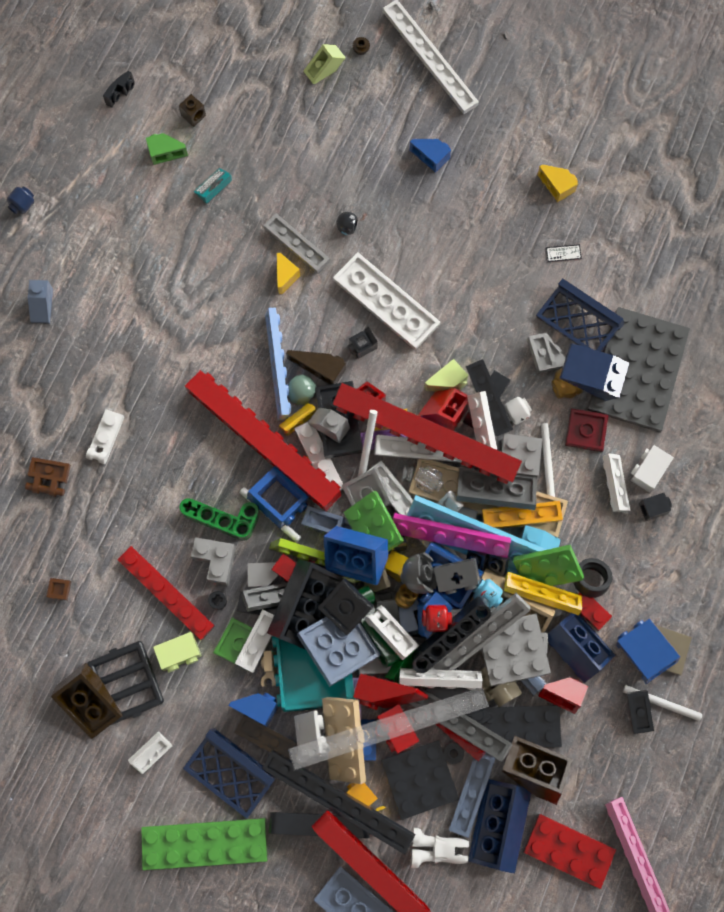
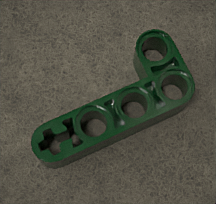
[358,586,401,668]

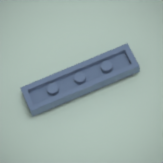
[449,754,495,838]

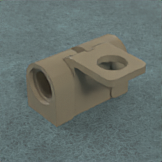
[473,667,522,707]

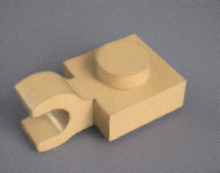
[261,651,277,687]

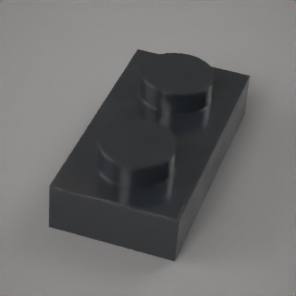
[627,690,654,734]

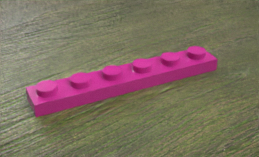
[393,513,511,558]

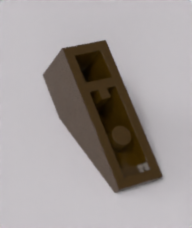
[286,350,346,385]

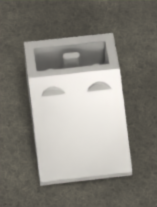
[294,711,327,758]

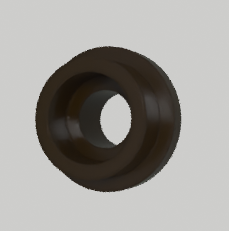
[353,37,370,55]

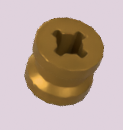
[394,584,418,609]

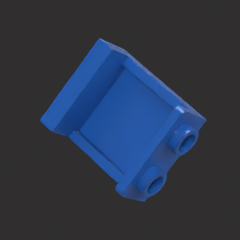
[616,618,680,684]

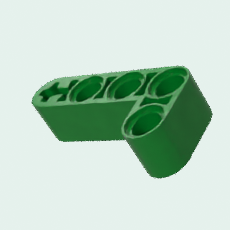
[179,498,260,541]

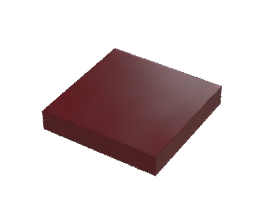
[565,408,609,452]

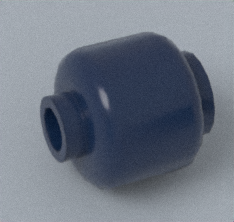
[6,186,34,214]

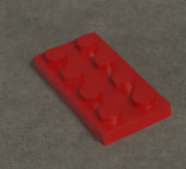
[523,814,616,889]

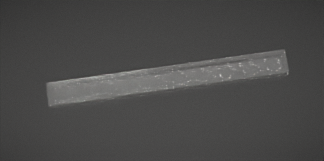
[288,688,489,770]

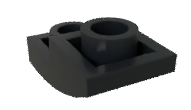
[103,71,135,107]
[466,550,510,576]

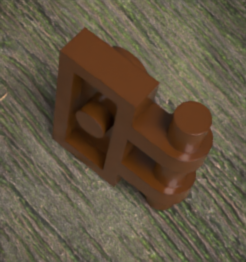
[25,457,71,497]

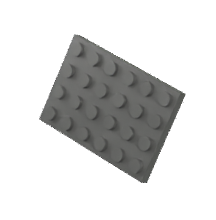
[588,307,690,433]

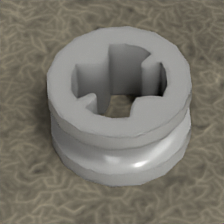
[402,464,414,483]

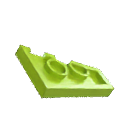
[269,538,325,567]

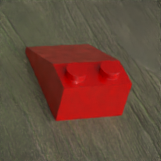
[353,673,428,710]

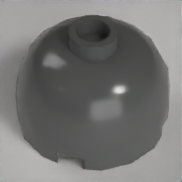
[401,552,437,594]

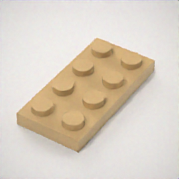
[322,697,366,784]

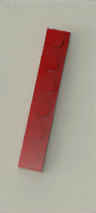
[117,546,215,641]

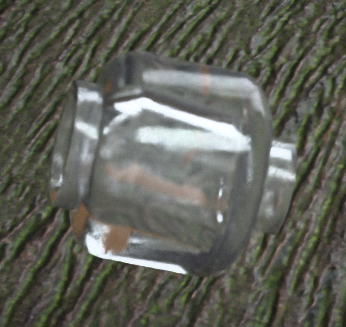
[414,465,444,494]

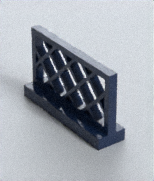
[536,278,624,352]
[183,728,277,819]

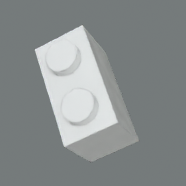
[630,445,674,493]

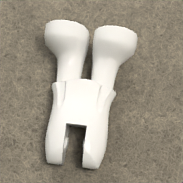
[410,827,469,869]

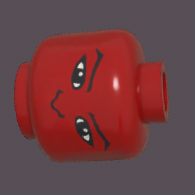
[422,605,452,632]

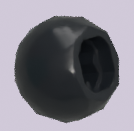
[336,212,358,235]

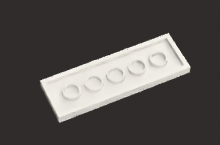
[333,252,440,350]

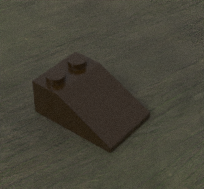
[50,663,122,739]
[502,736,573,805]

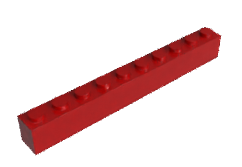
[185,370,341,512]
[333,383,522,484]

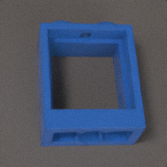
[247,466,309,529]

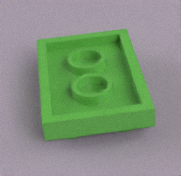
[343,491,404,552]
[513,545,584,586]

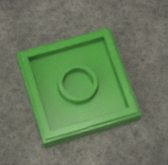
[213,618,253,671]

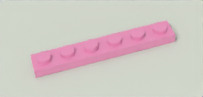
[605,797,670,912]

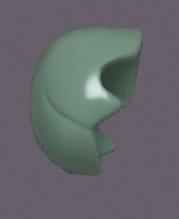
[288,374,316,405]

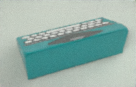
[194,168,232,204]

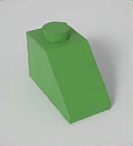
[146,133,188,165]

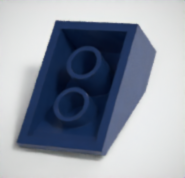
[559,343,629,401]

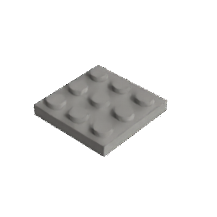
[482,614,551,686]

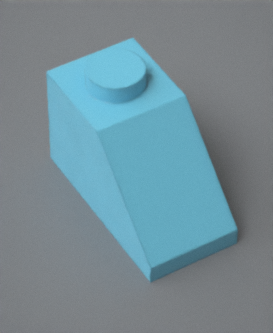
[520,525,561,549]

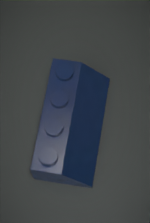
[468,779,531,874]

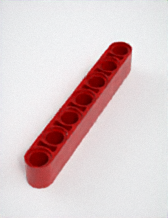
[312,811,431,912]

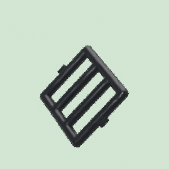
[87,641,164,725]

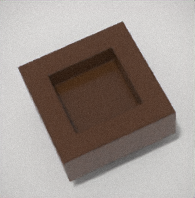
[46,578,71,601]

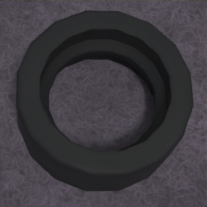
[573,558,613,598]

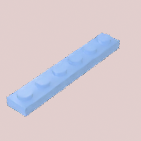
[265,308,291,421]

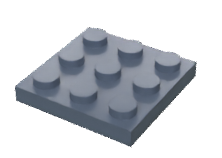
[297,617,381,687]

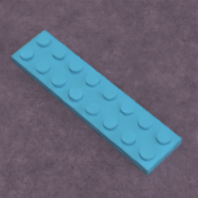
[407,495,547,575]

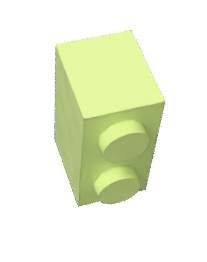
[153,632,201,673]

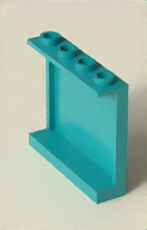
[272,636,355,712]

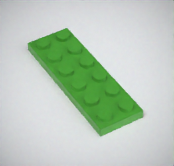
[142,818,267,870]

